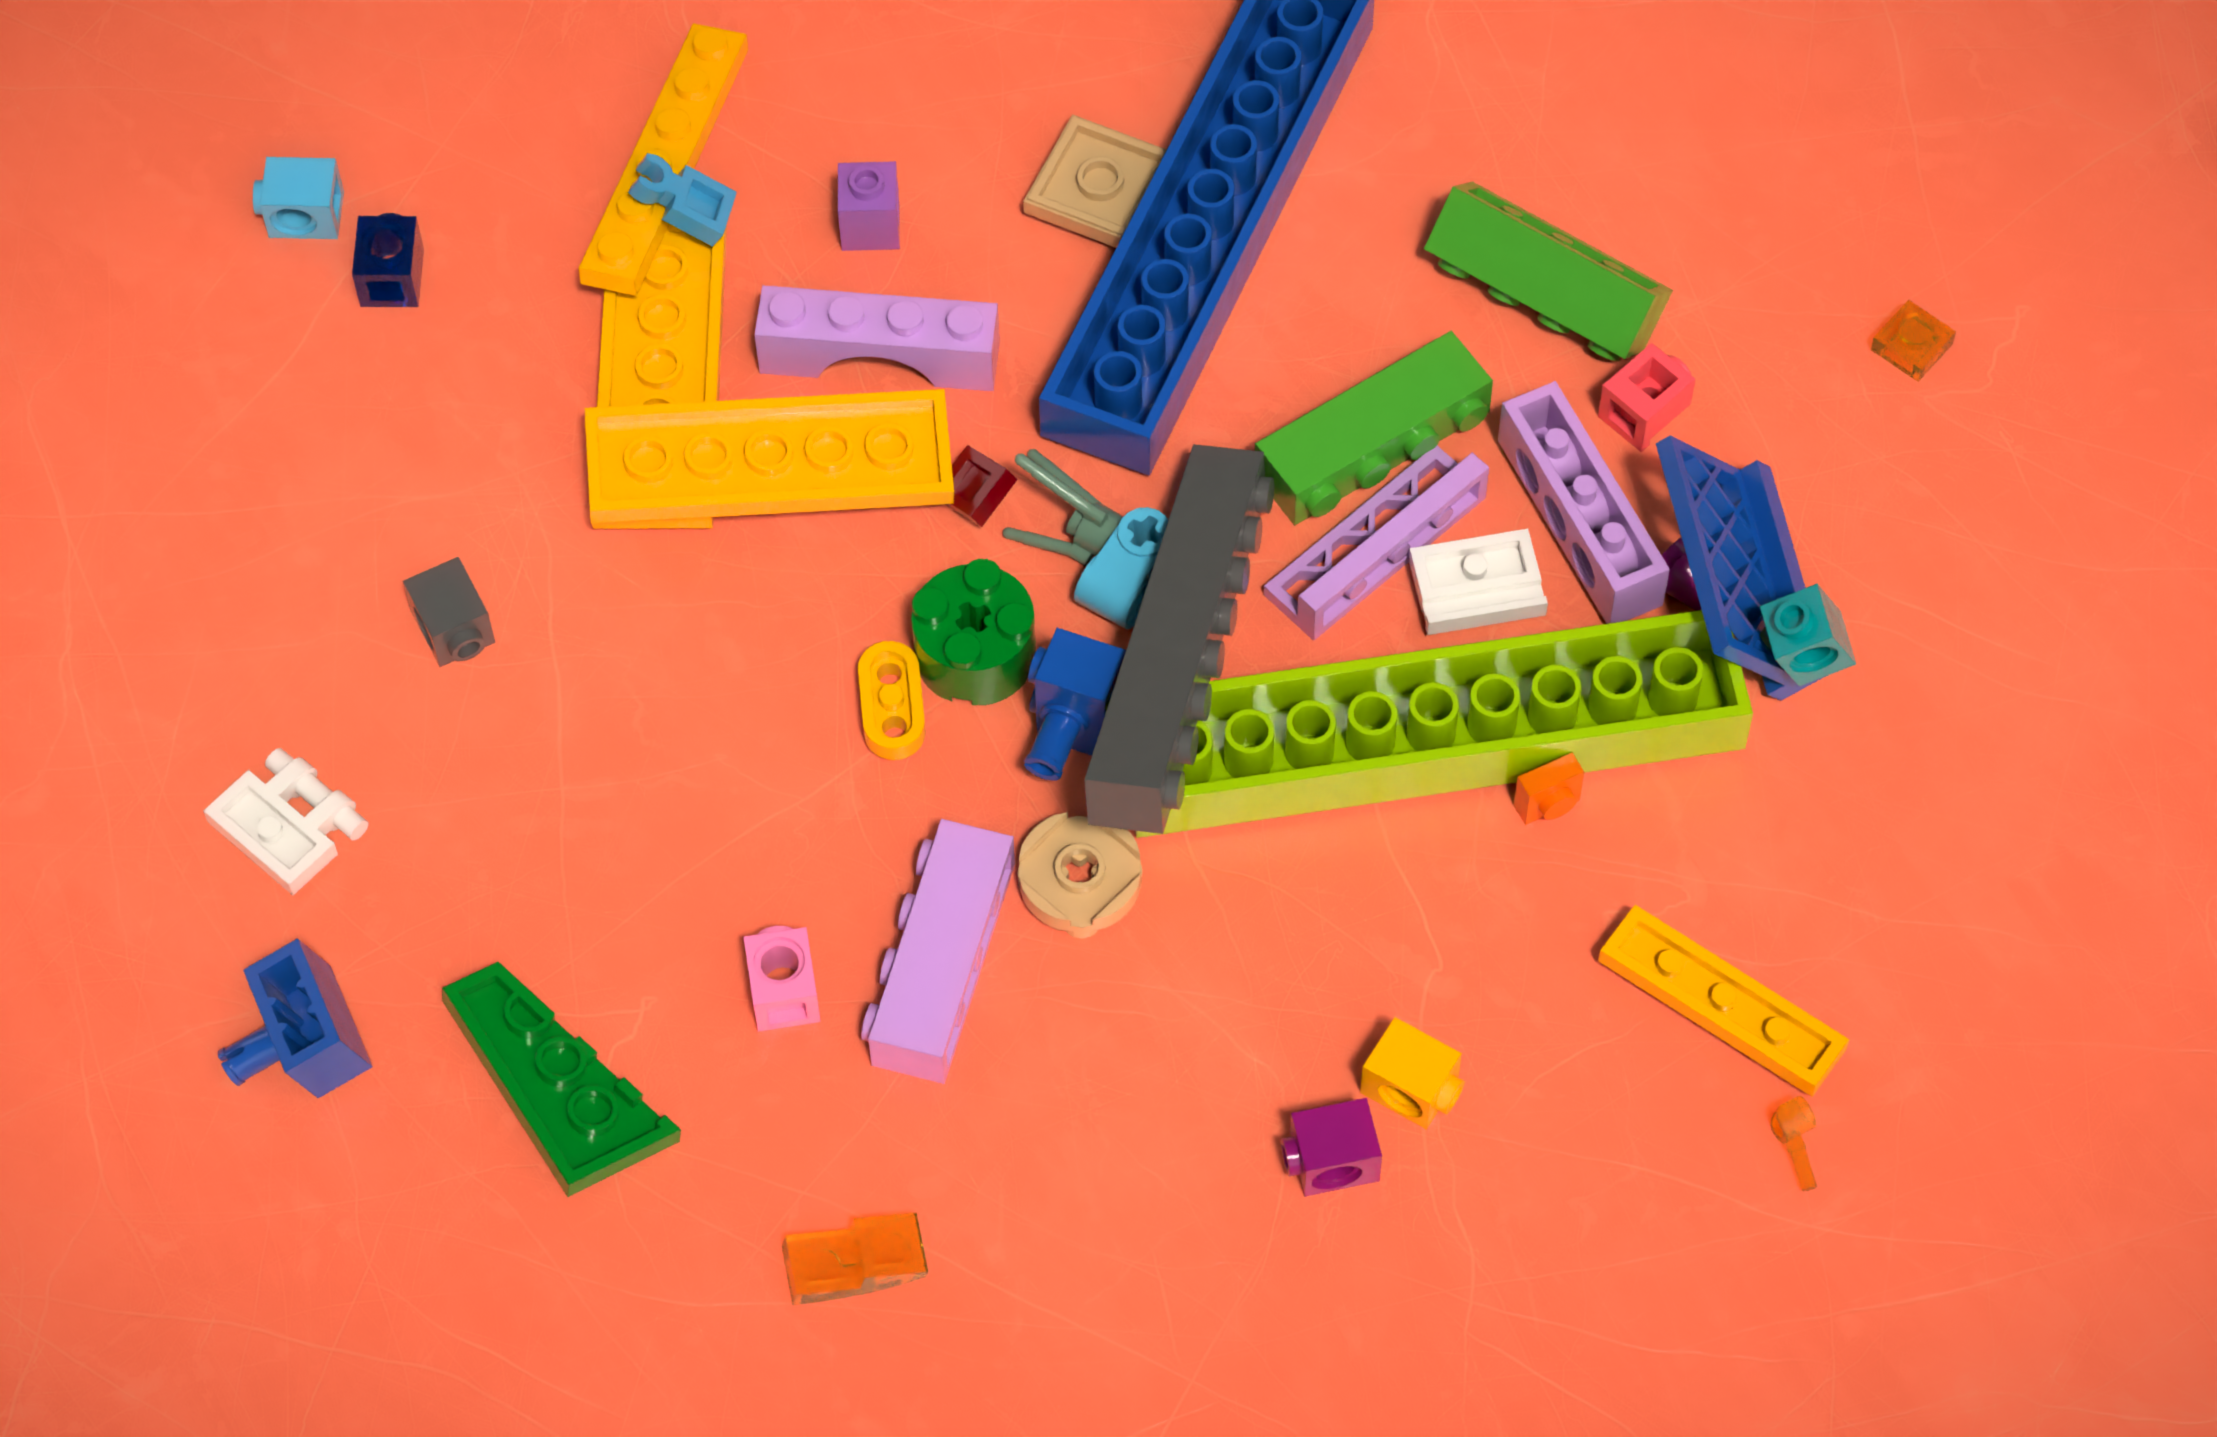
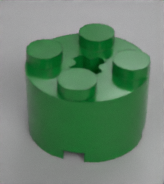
[911,559,1036,706]

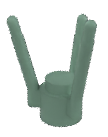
[1003,449,1123,566]

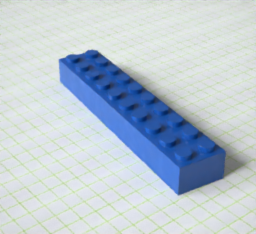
[1039,0,1374,476]

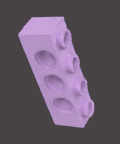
[1498,381,1670,624]

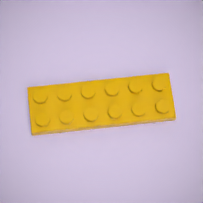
[592,224,727,529]
[584,389,954,524]

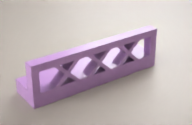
[1263,445,1489,641]

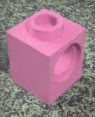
[744,926,821,1032]

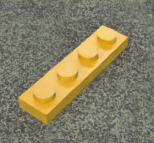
[1598,904,1850,1097]

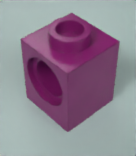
[1281,1098,1382,1197]

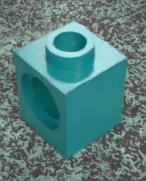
[1760,584,1856,686]

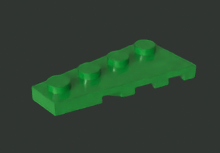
[442,962,681,1197]

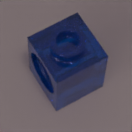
[352,213,424,307]

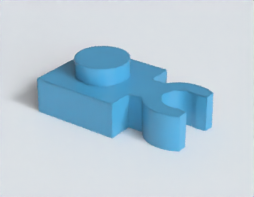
[628,153,737,247]

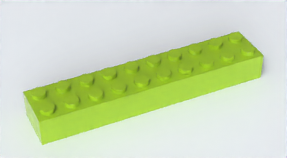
[1135,610,1753,838]

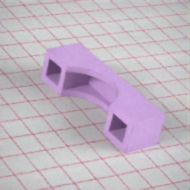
[755,285,1000,392]

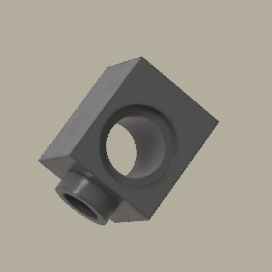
[403,557,495,667]

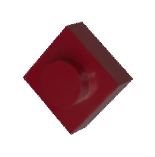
[945,445,1018,527]

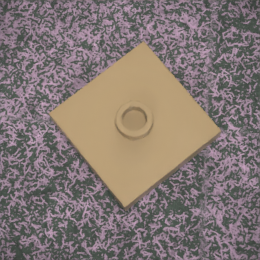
[1023,114,1167,248]

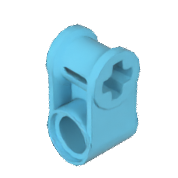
[1074,507,1168,630]

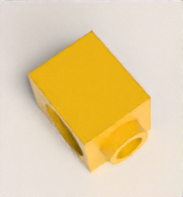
[1360,1017,1465,1130]

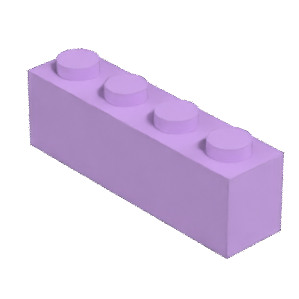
[861,819,1015,1084]

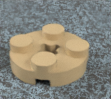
[1017,812,1143,939]

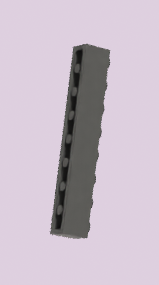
[1084,444,1274,834]

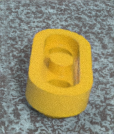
[858,641,926,760]

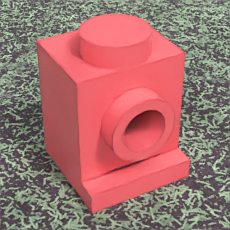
[1598,343,1695,452]

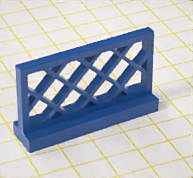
[1656,435,1826,701]

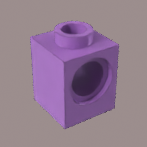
[838,161,900,251]

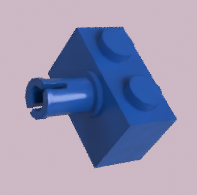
[1024,628,1126,781]
[218,938,373,1098]

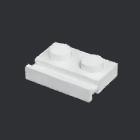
[1409,529,1548,635]

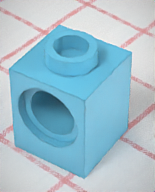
[253,157,344,239]

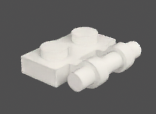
[203,748,369,896]

